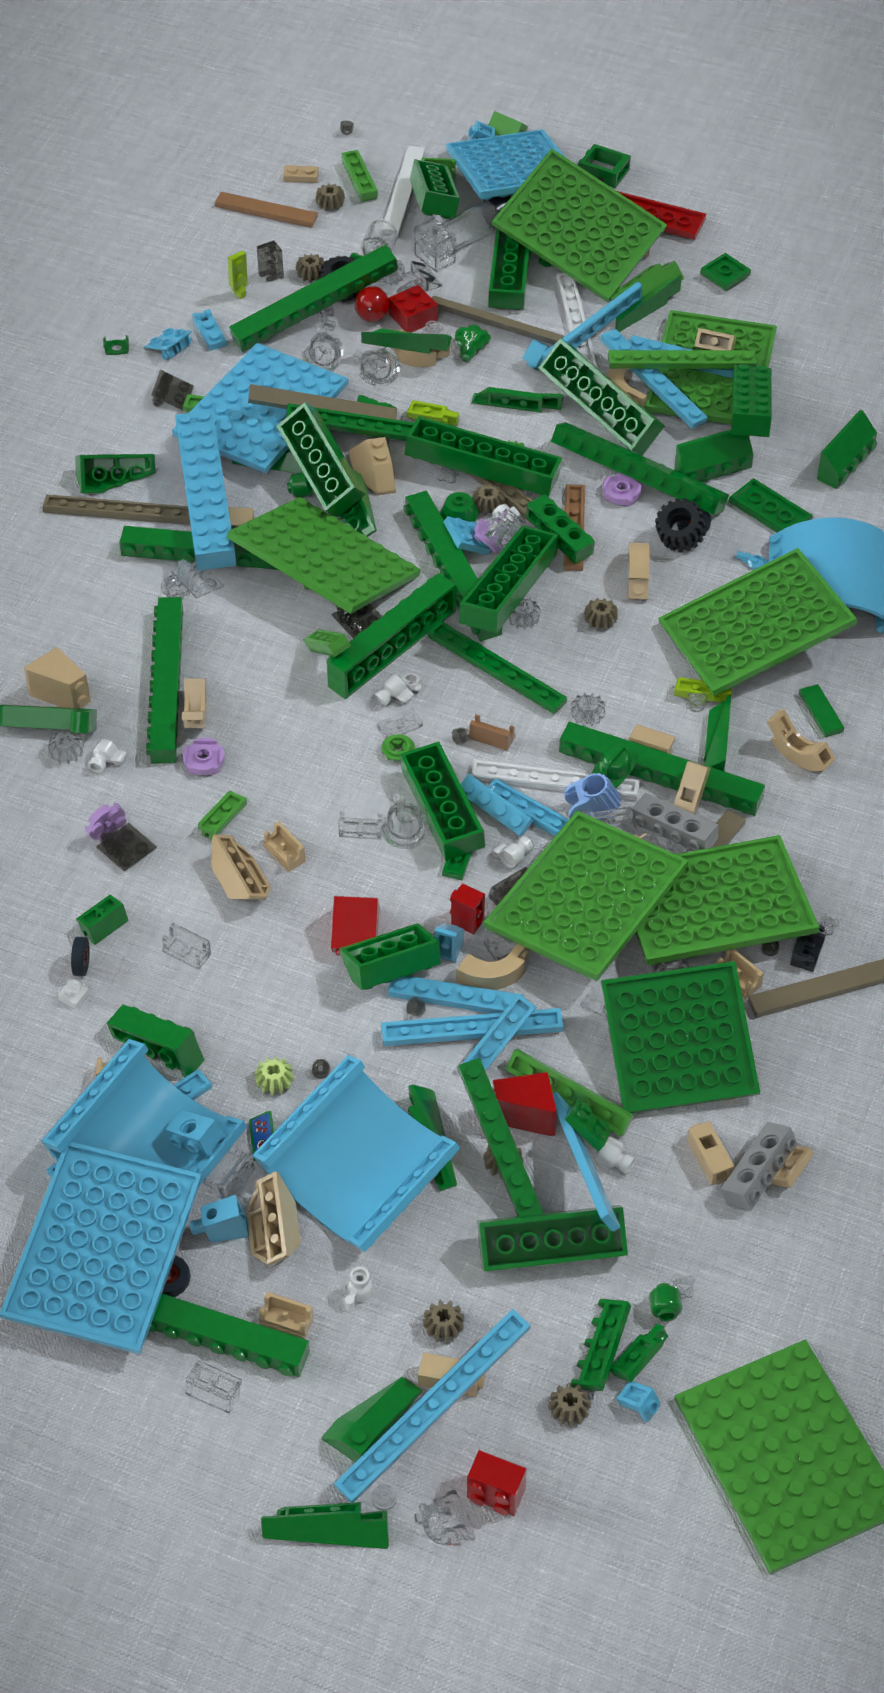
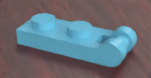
[192,309,227,351]

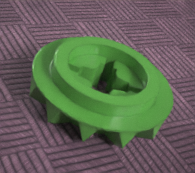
[382,734,415,763]

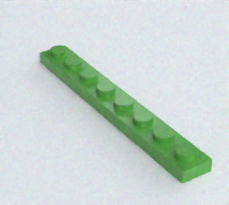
[608,350,757,369]

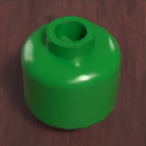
[287,472,314,498]
[649,1283,682,1322]

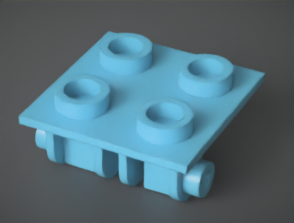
[144,328,192,360]

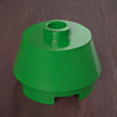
[440,492,478,522]

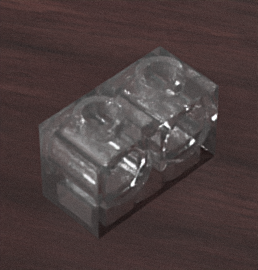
[485,508,525,549]

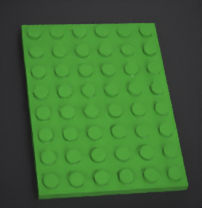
[492,148,667,302]
[645,310,777,425]
[227,497,421,614]
[658,548,858,696]
[484,811,688,981]
[636,835,819,965]
[674,1339,884,1575]

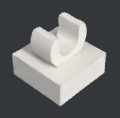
[58,978,90,1009]

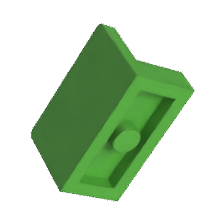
[488,111,528,136]

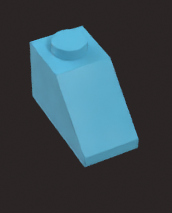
[522,339,550,370]
[435,923,464,962]

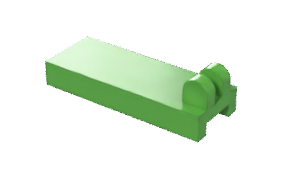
[198,790,247,840]

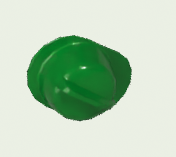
[592,746,636,788]

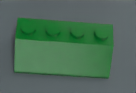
[817,410,877,489]
[674,429,754,482]
[339,923,441,990]

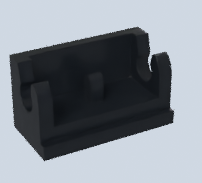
[790,924,826,972]

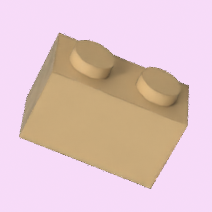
[694,328,737,350]

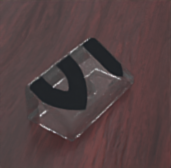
[411,261,442,292]

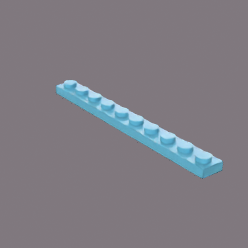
[334,1309,531,1504]

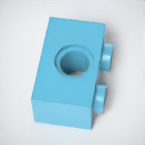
[165,1109,224,1156]

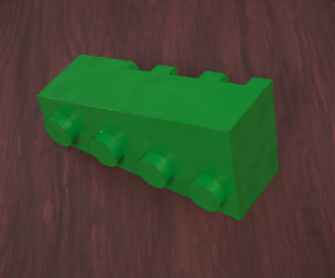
[107,1004,204,1077]

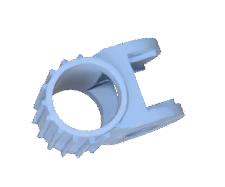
[564,773,622,820]

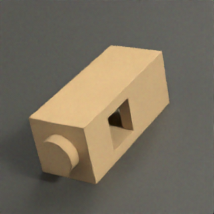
[674,761,711,814]
[687,1121,734,1186]
[418,1352,485,1397]

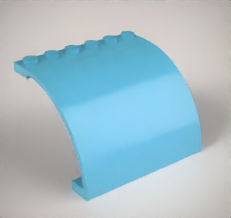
[769,517,884,634]
[42,1039,247,1185]
[252,1055,460,1252]

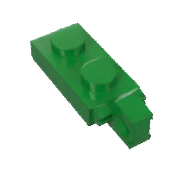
[610,1323,668,1383]

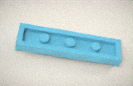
[461,773,534,837]
[463,993,536,1071]

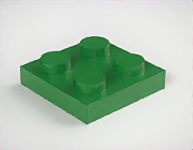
[700,253,751,291]
[564,1099,611,1152]

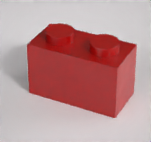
[449,883,485,935]

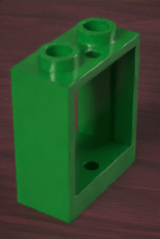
[578,144,631,189]

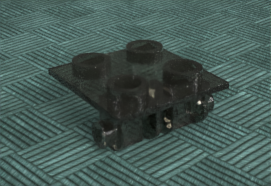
[151,369,194,411]
[331,603,382,639]
[96,823,157,871]

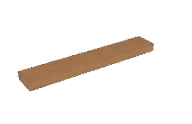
[215,192,318,228]
[564,484,585,571]

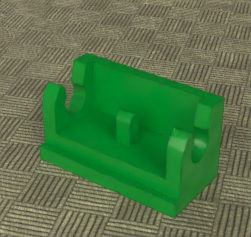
[76,894,129,945]

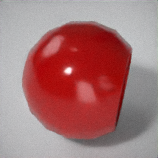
[355,286,390,322]

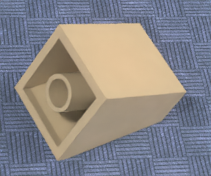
[24,647,91,708]

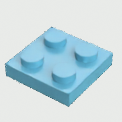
[444,516,491,555]

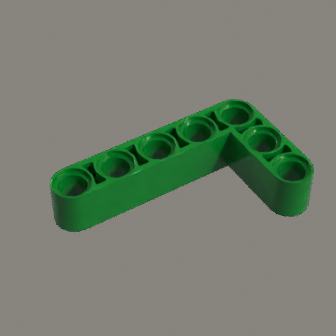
[0,705,97,733]

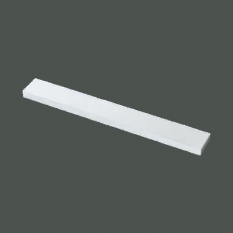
[381,146,425,238]
[556,273,598,367]
[471,759,640,801]

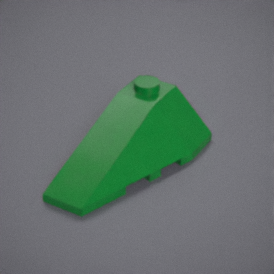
[75,454,155,493]
[339,469,377,537]
[322,1377,422,1462]

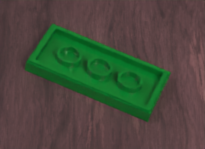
[729,478,813,533]

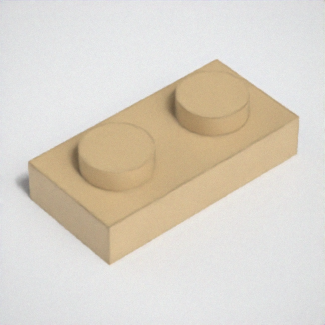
[283,165,319,183]
[771,1145,814,1188]

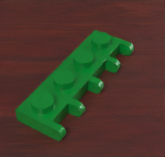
[570,1299,631,1391]

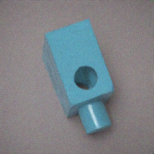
[190,1195,249,1243]

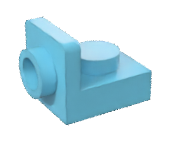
[468,120,495,140]
[616,1381,661,1422]

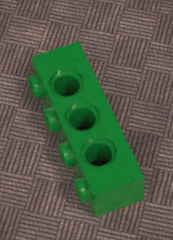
[526,494,595,565]

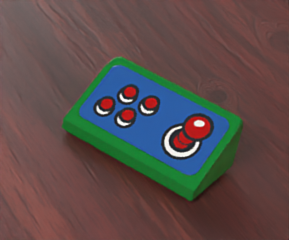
[249,1111,274,1161]

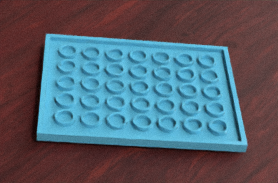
[446,129,565,200]
[172,343,349,474]
[0,1142,203,1354]

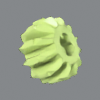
[255,1056,294,1096]

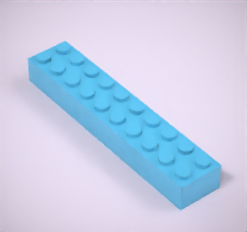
[175,410,236,571]

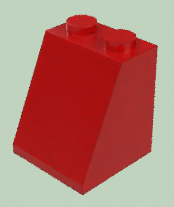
[331,896,380,956]
[493,1072,557,1136]

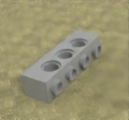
[632,793,719,851]
[721,1121,797,1211]

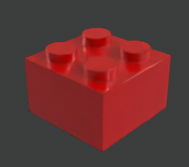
[388,285,438,333]
[467,1450,527,1516]

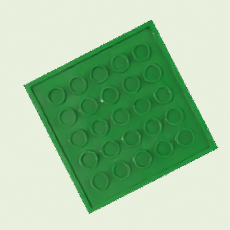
[601,961,760,1114]

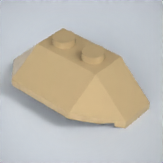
[348,437,396,495]
[211,834,271,900]
[246,1171,301,1266]

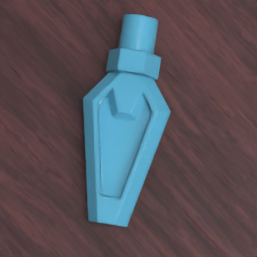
[736,551,769,569]

